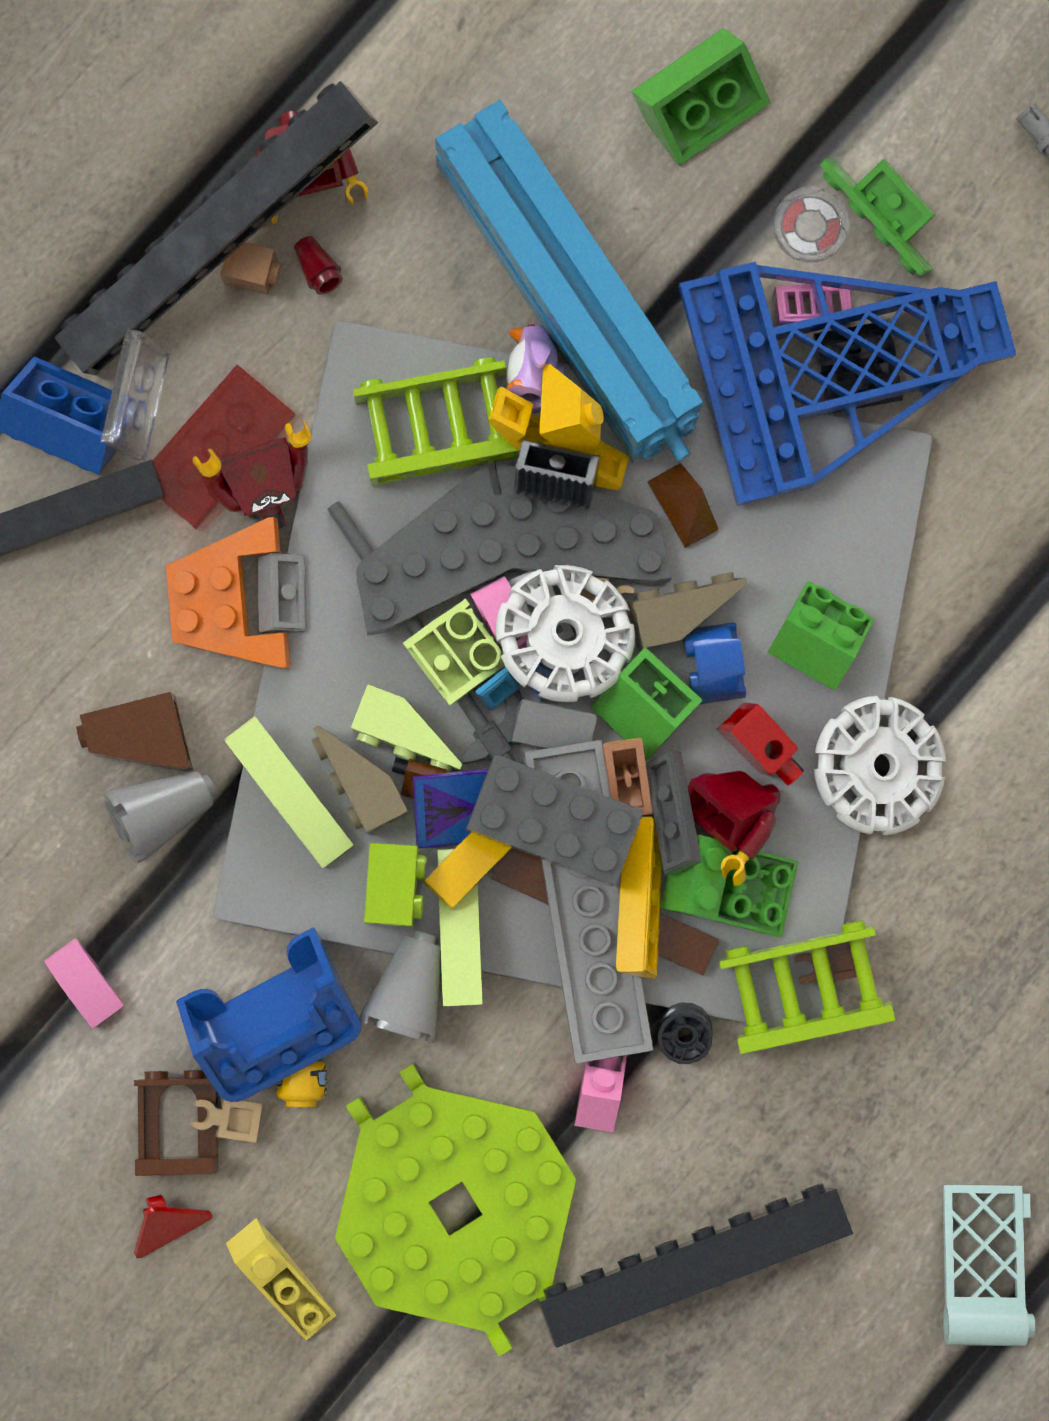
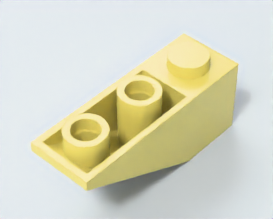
[226,1218,337,1340]

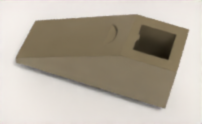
[627,572,748,648]
[311,725,409,834]

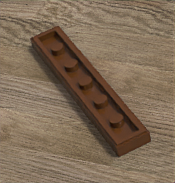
[490,848,719,976]

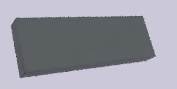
[646,750,702,875]

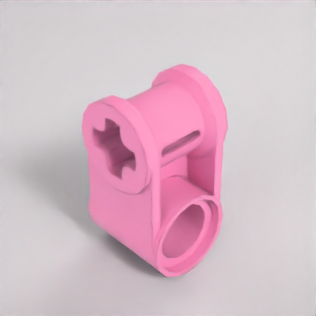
[470,576,527,650]

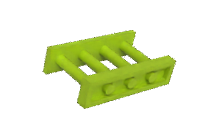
[353,357,520,486]
[719,920,896,1054]

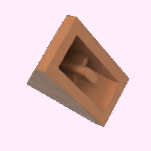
[603,737,653,815]

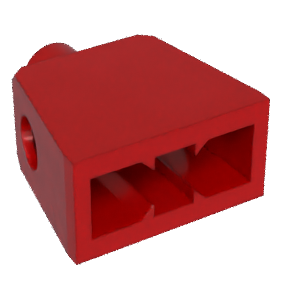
[716,702,804,786]

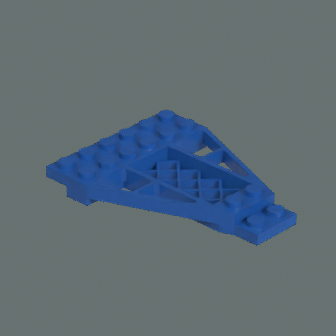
[678,261,1016,506]

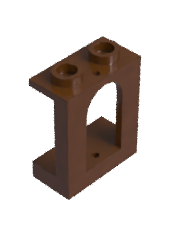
[134,1070,218,1176]

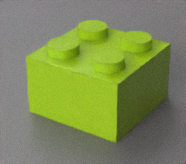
[364,843,427,928]

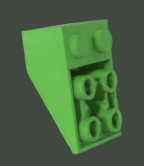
[660,835,798,937]

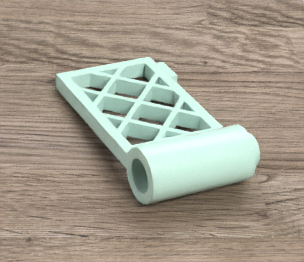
[942,1185,1035,1346]

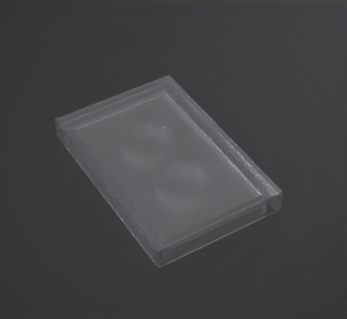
[101,329,170,462]

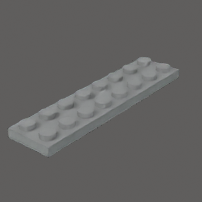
[524,740,653,1063]

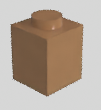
[220,242,282,295]

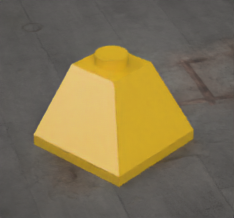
[539,364,604,454]

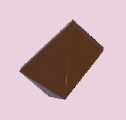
[647,463,719,548]

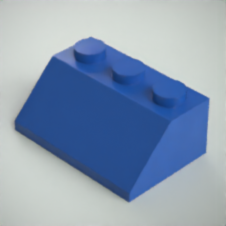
[0,356,138,475]

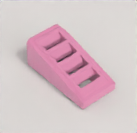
[773,284,852,326]

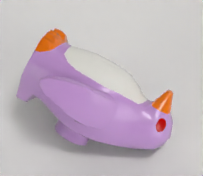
[507,324,564,413]

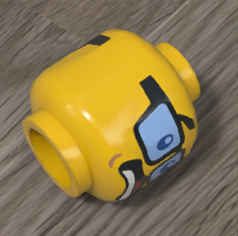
[276,1060,327,1107]

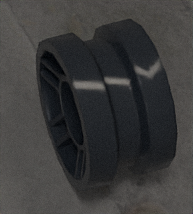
[658,1002,713,1064]

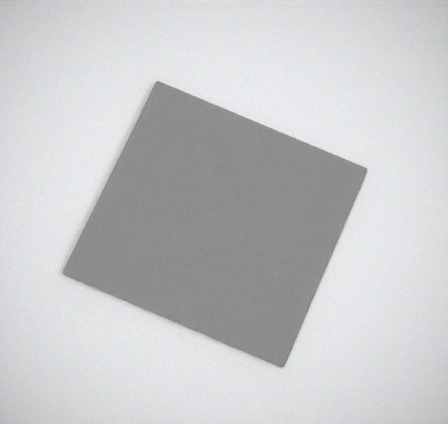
[213,321,932,1027]

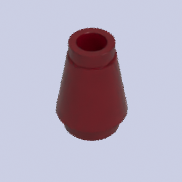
[294,236,343,295]

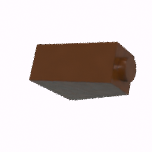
[76,692,193,772]

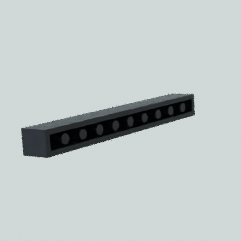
[54,81,379,375]

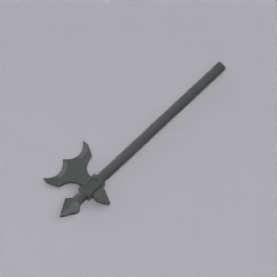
[327,501,542,764]

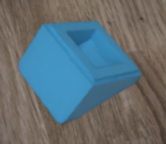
[474,667,520,711]

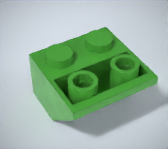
[767,581,875,691]
[591,647,702,761]

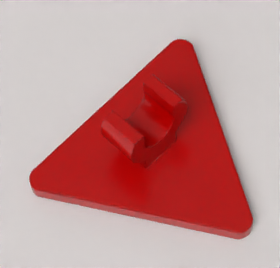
[134,1194,213,1258]

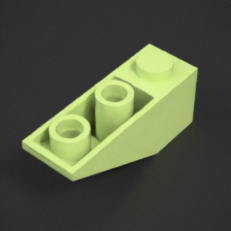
[351,684,463,773]

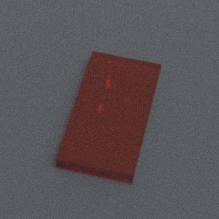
[153,365,296,529]

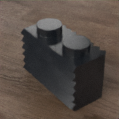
[514,440,600,510]

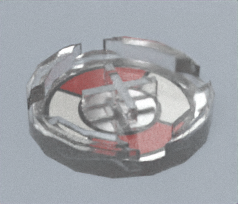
[773,186,850,263]

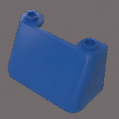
[176,927,361,1102]

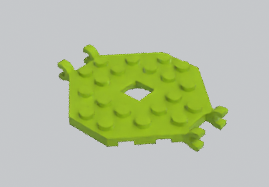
[335,1063,576,1357]

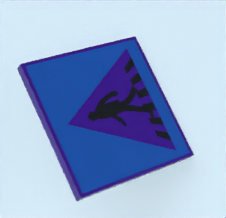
[412,769,488,849]

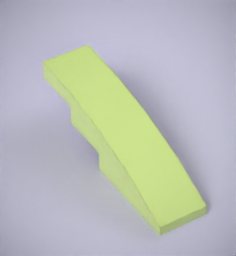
[224,716,354,868]
[437,849,483,1006]

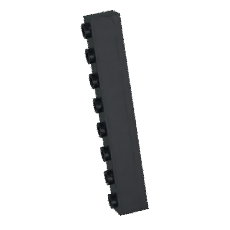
[537,1183,853,1348]

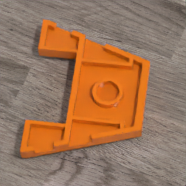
[166,517,291,668]

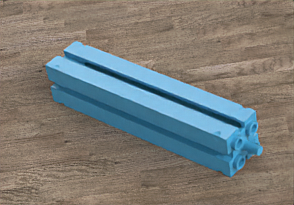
[435,99,703,462]

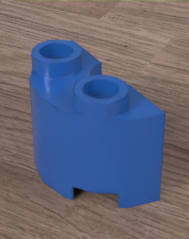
[683,622,746,704]

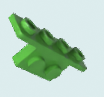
[820,158,936,276]

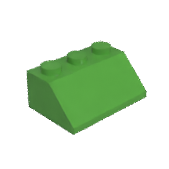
[631,28,771,166]

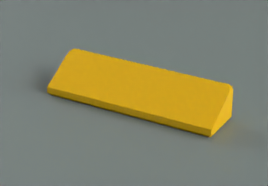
[616,817,662,979]

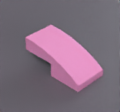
[44,938,124,1029]

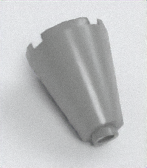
[103,771,217,863]
[359,931,441,1043]

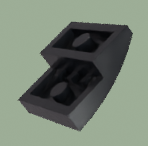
[813,320,903,414]

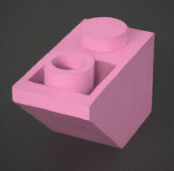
[574,1055,627,1133]

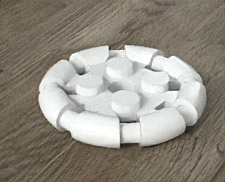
[496,565,635,702]
[814,696,946,835]

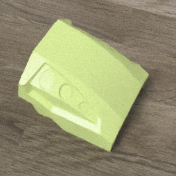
[403,599,505,706]

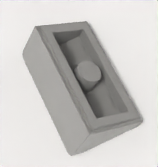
[258,553,306,633]
[511,699,597,749]

